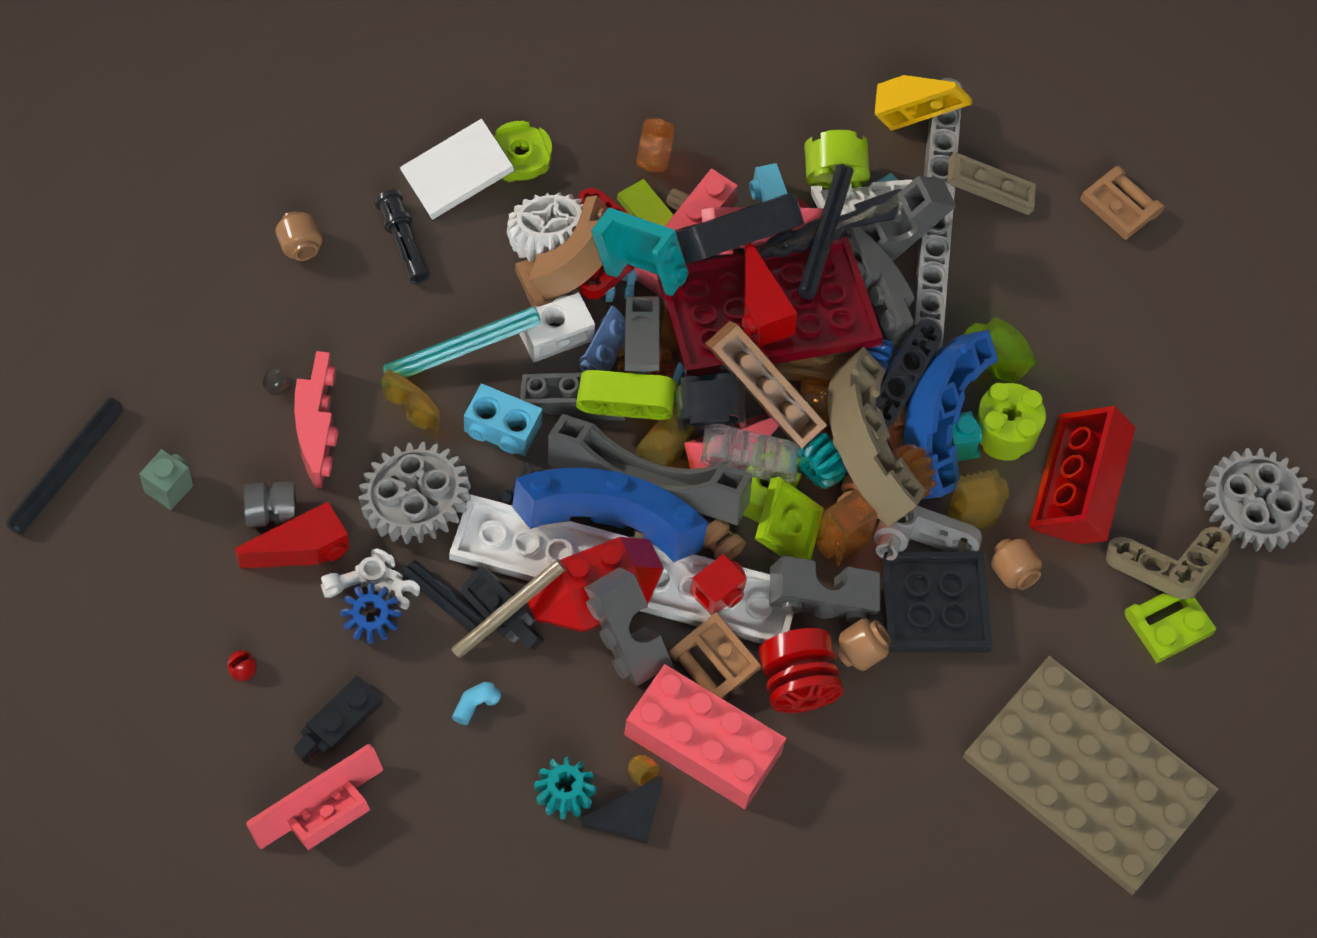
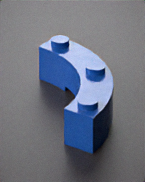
[904,329,998,500]
[512,468,708,562]

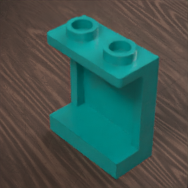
[591,208,689,296]

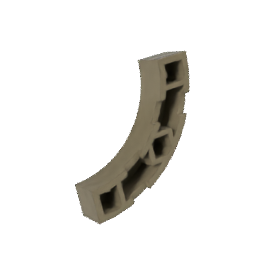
[827,347,926,527]

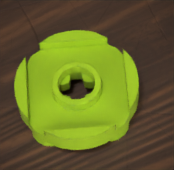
[494,121,552,182]

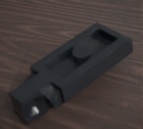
[459,565,545,650]
[293,676,383,764]

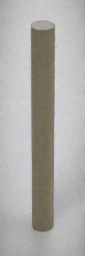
[451,559,566,659]

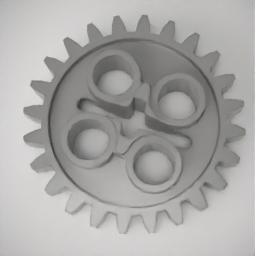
[359,442,471,544]
[1203,448,1315,552]

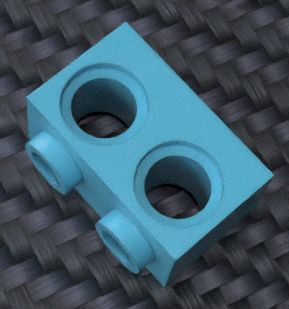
[464,383,543,456]

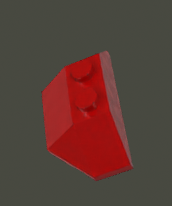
[527,537,664,633]

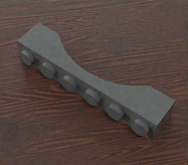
[548,414,753,525]

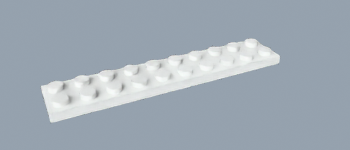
[449,494,794,644]

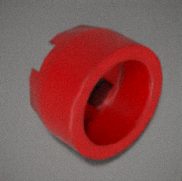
[227,650,257,681]

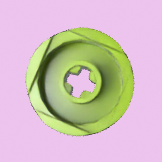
[804,130,870,190]
[974,383,1046,461]

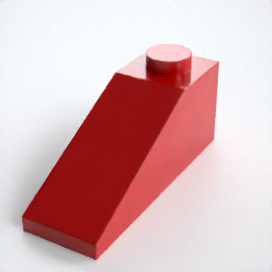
[742,242,797,347]
[234,502,350,568]

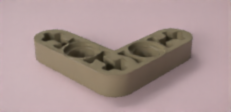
[1106,527,1231,599]

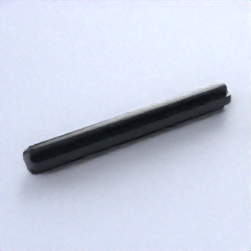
[798,164,854,300]
[6,397,123,535]

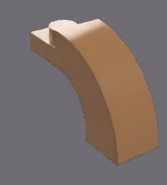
[528,195,608,300]

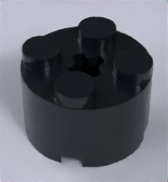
[676,373,747,433]

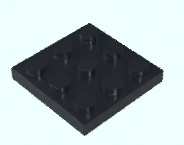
[880,552,993,652]

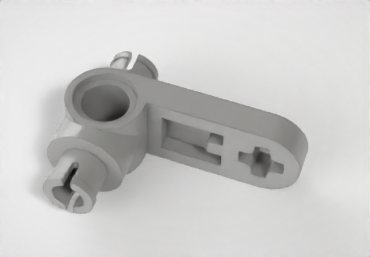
[874,506,982,560]

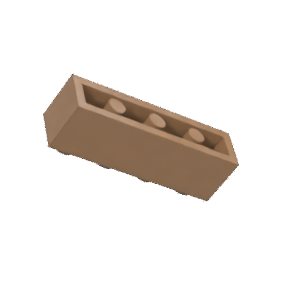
[705,321,827,448]

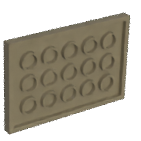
[962,655,1219,896]

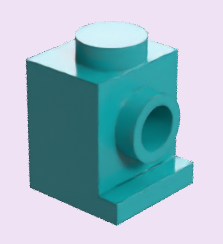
[952,411,982,461]

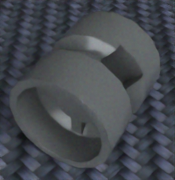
[244,481,297,528]

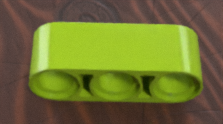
[576,370,678,420]

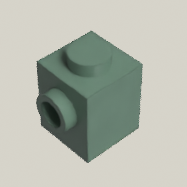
[139,449,193,510]

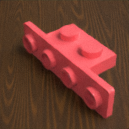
[246,744,383,850]

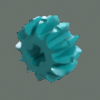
[793,432,848,489]
[534,756,596,820]

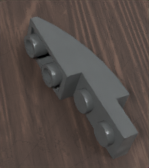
[842,227,915,344]
[625,297,659,374]
[520,373,626,421]

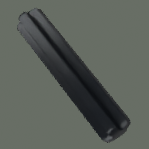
[403,560,485,632]

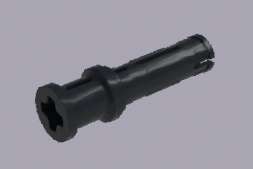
[374,189,430,284]

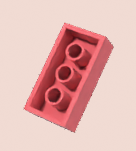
[624,664,786,809]

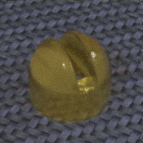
[628,755,660,786]

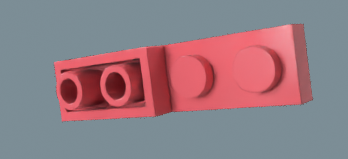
[294,351,338,489]

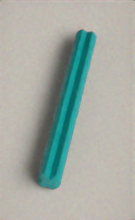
[383,307,541,383]

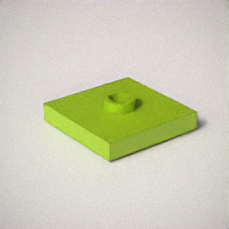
[755,476,824,560]

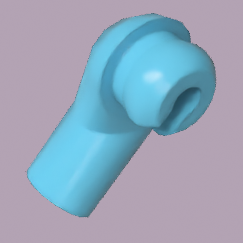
[452,681,501,725]

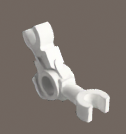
[321,549,420,610]

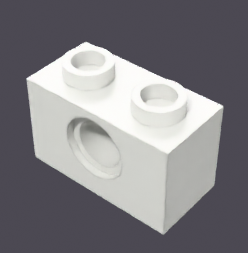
[519,293,595,363]

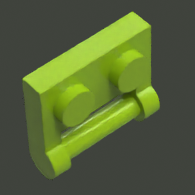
[1125,580,1217,664]

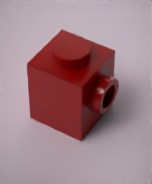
[690,554,747,616]

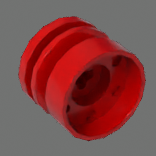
[758,628,844,713]

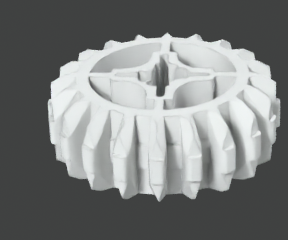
[507,192,584,262]

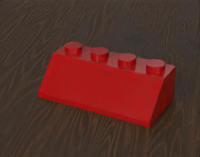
[1029,406,1136,544]

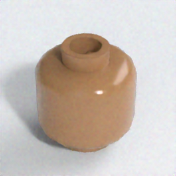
[275,211,323,261]
[991,538,1042,590]
[837,619,891,671]

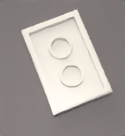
[400,119,515,220]

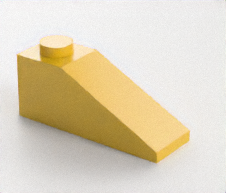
[875,75,972,131]

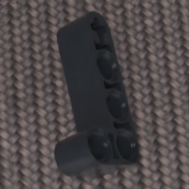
[675,192,805,263]

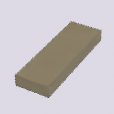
[947,152,1036,215]

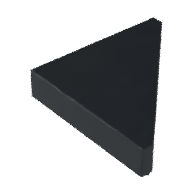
[582,776,663,843]

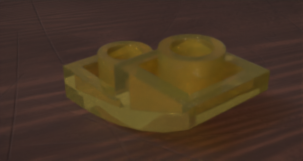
[381,369,440,432]

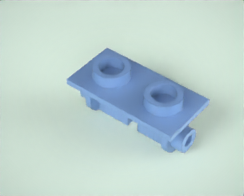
[579,306,626,372]

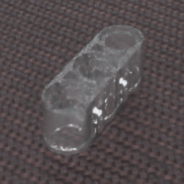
[700,424,799,483]

